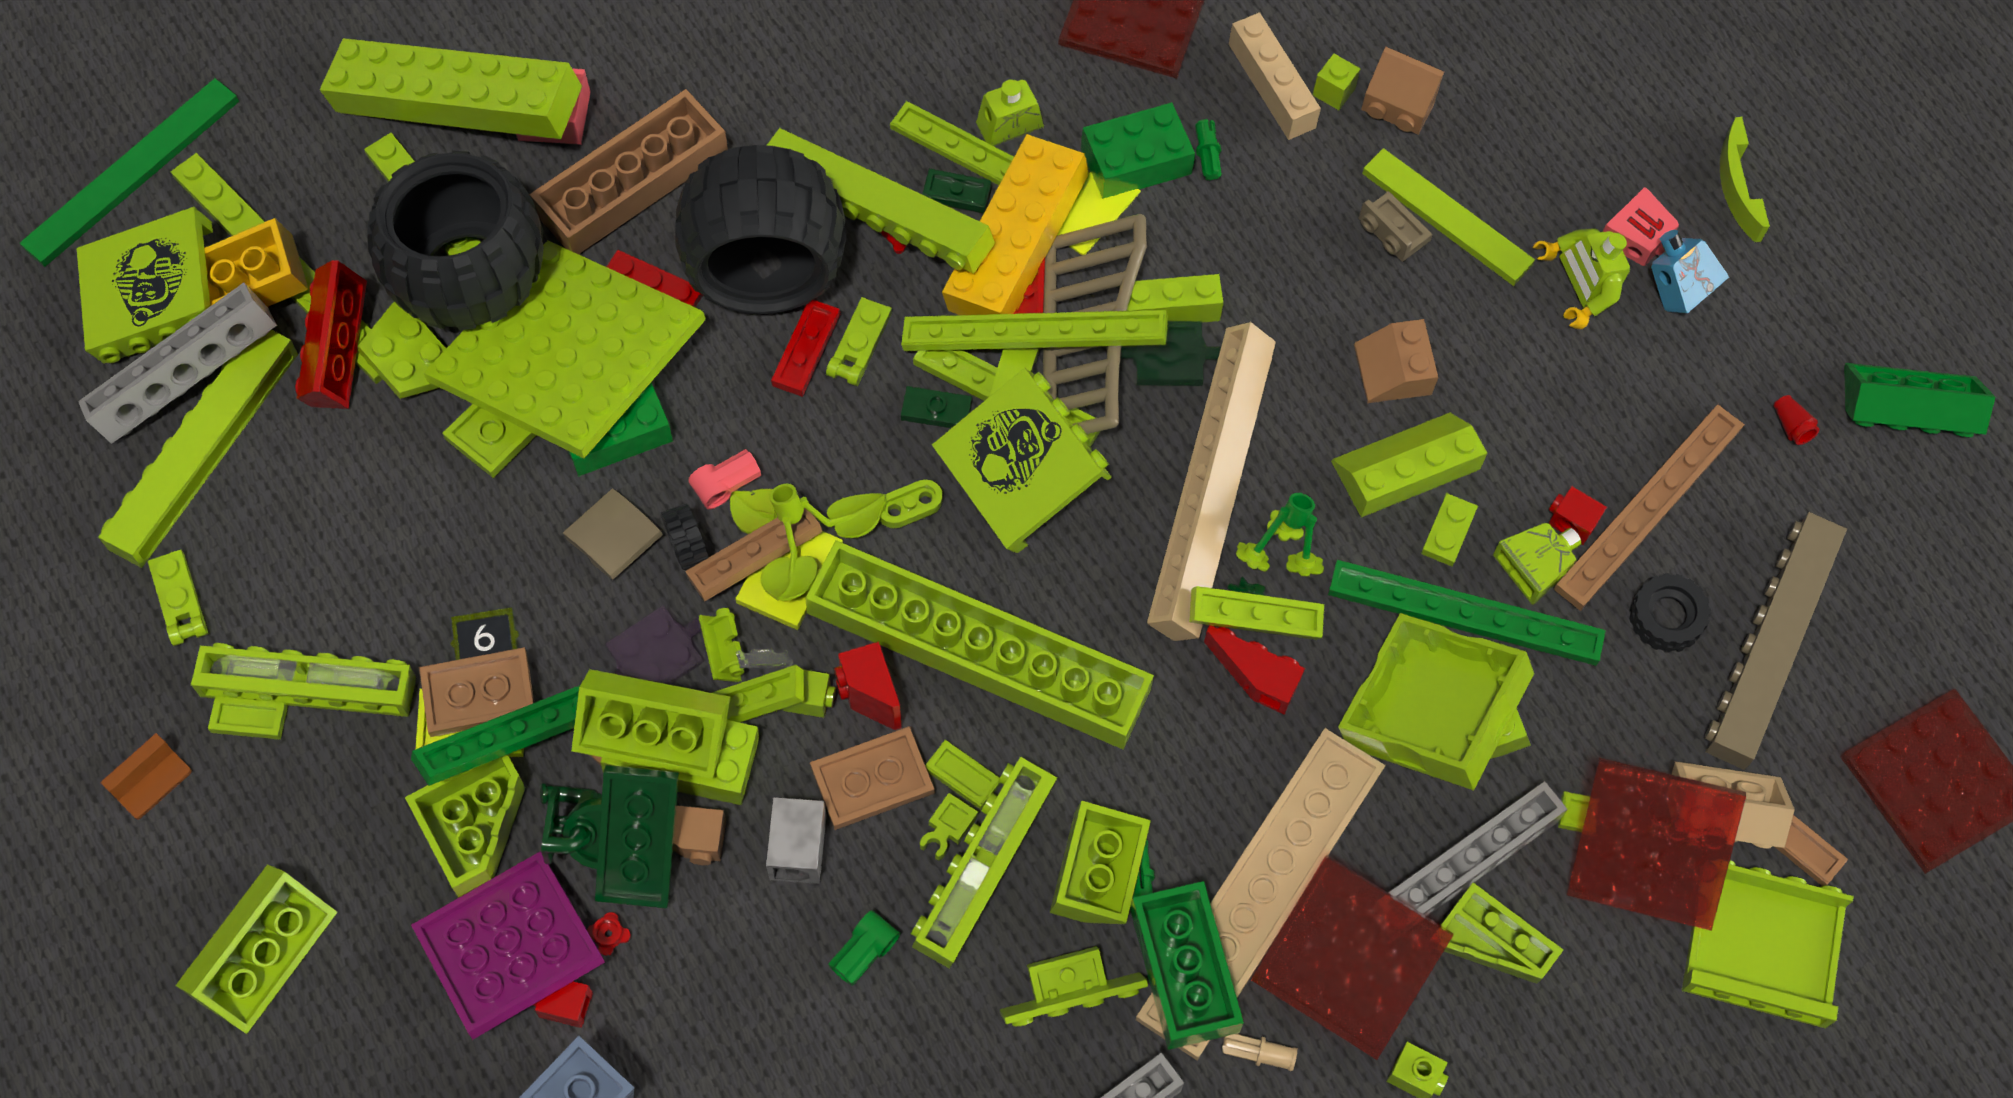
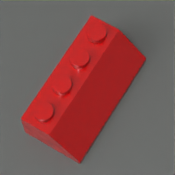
[295,260,367,409]

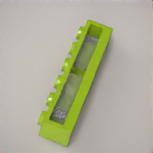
[191,643,416,717]
[911,757,1057,968]

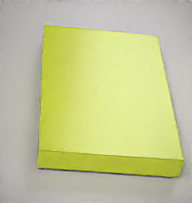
[735,531,843,630]

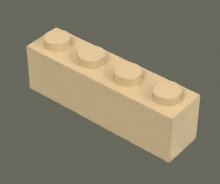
[1229,12,1321,140]

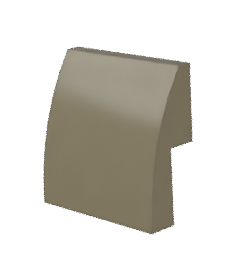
[563,488,663,580]

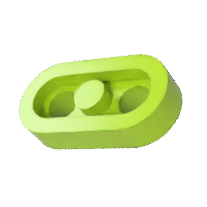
[879,479,942,528]

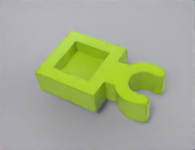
[920,793,978,861]

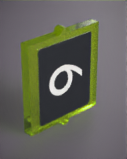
[451,607,519,660]

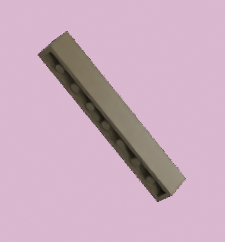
[1704,512,1847,770]

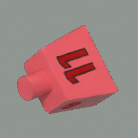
[1603,187,1679,266]

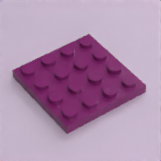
[411,851,605,1040]

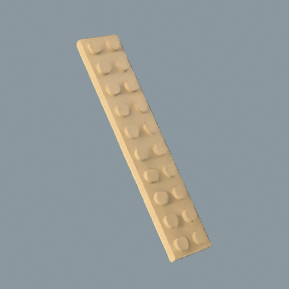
[1135,728,1385,1060]

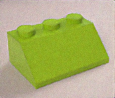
[1049,801,1151,924]

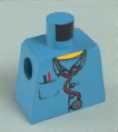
[1651,230,1729,313]

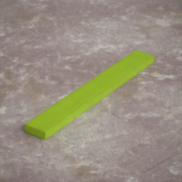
[901,310,1168,351]

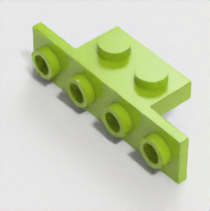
[1000,946,1148,1026]

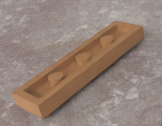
[685,508,822,602]

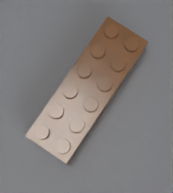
[529,89,728,254]

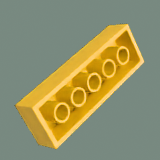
[942,134,1089,315]

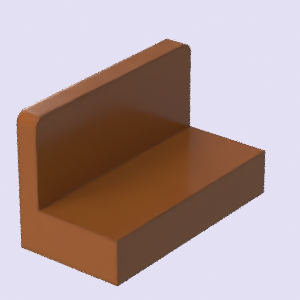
[100,733,192,820]

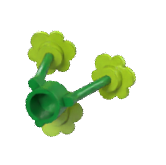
[1236,493,1324,576]

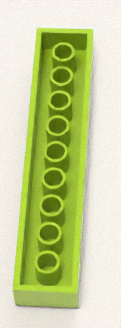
[805,540,1154,750]

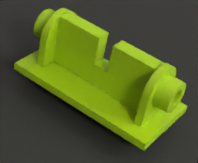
[698,608,746,682]

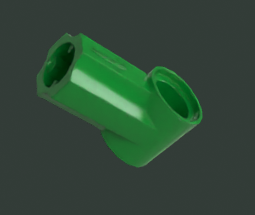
[828,910,901,986]

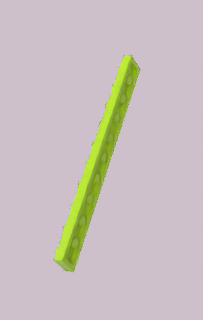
[171,153,382,384]

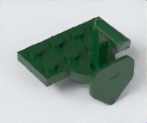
[540,765,679,908]

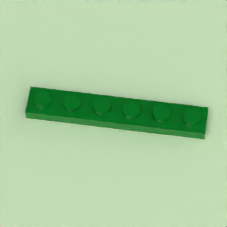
[411,685,580,786]

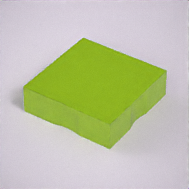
[1338,613,1534,791]

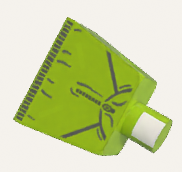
[976,80,1044,146]
[1493,523,1581,605]

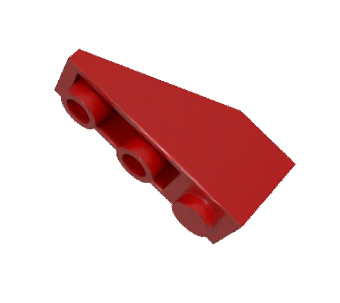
[1204,625,1305,715]

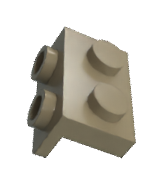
[1359,191,1433,262]

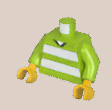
[1533,229,1630,329]

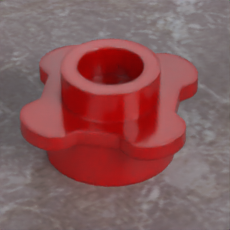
[587,912,630,956]

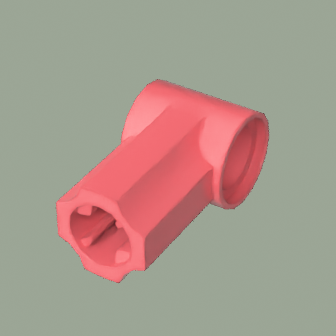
[688,449,761,509]

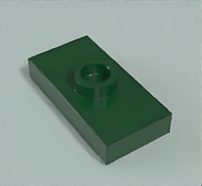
[922,168,991,213]
[901,386,972,428]

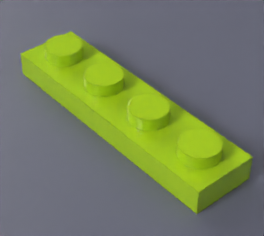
[1189,586,1324,640]

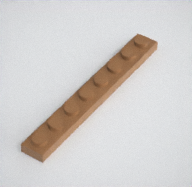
[1554,405,1745,611]

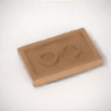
[419,647,534,737]
[810,727,935,830]

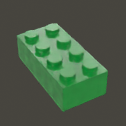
[1130,881,1244,1050]

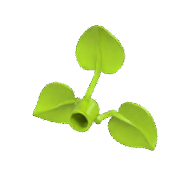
[730,484,886,601]

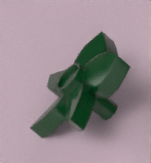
[1227,577,1265,596]

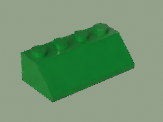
[1844,363,1996,437]

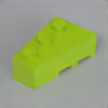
[1427,883,1563,984]

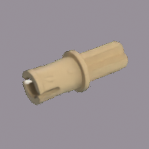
[1222,1034,1298,1071]

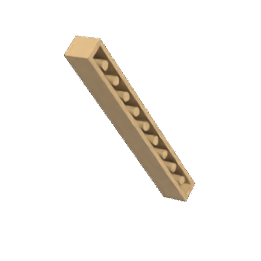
[1147,322,1276,641]

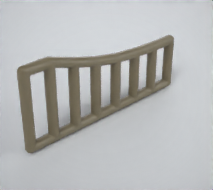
[1043,214,1147,434]

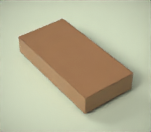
[1775,815,1848,886]

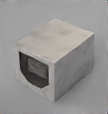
[766,797,826,884]

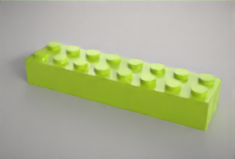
[320,38,582,139]

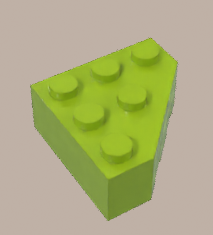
[405,755,525,898]

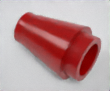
[1773,395,1820,445]

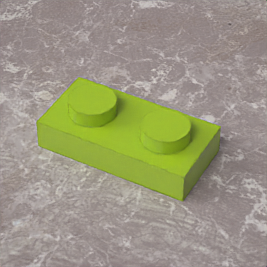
[1421,493,1478,567]

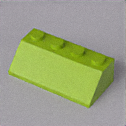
[1331,412,1487,518]
[571,669,730,779]
[175,864,337,1034]

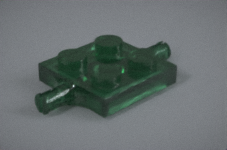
[1120,321,1221,386]

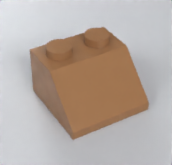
[1361,47,1444,135]
[1354,319,1438,403]

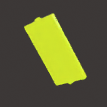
[1057,172,1141,255]

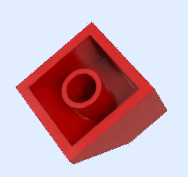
[834,642,901,730]

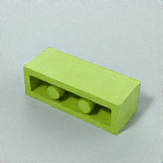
[1127,274,1224,325]

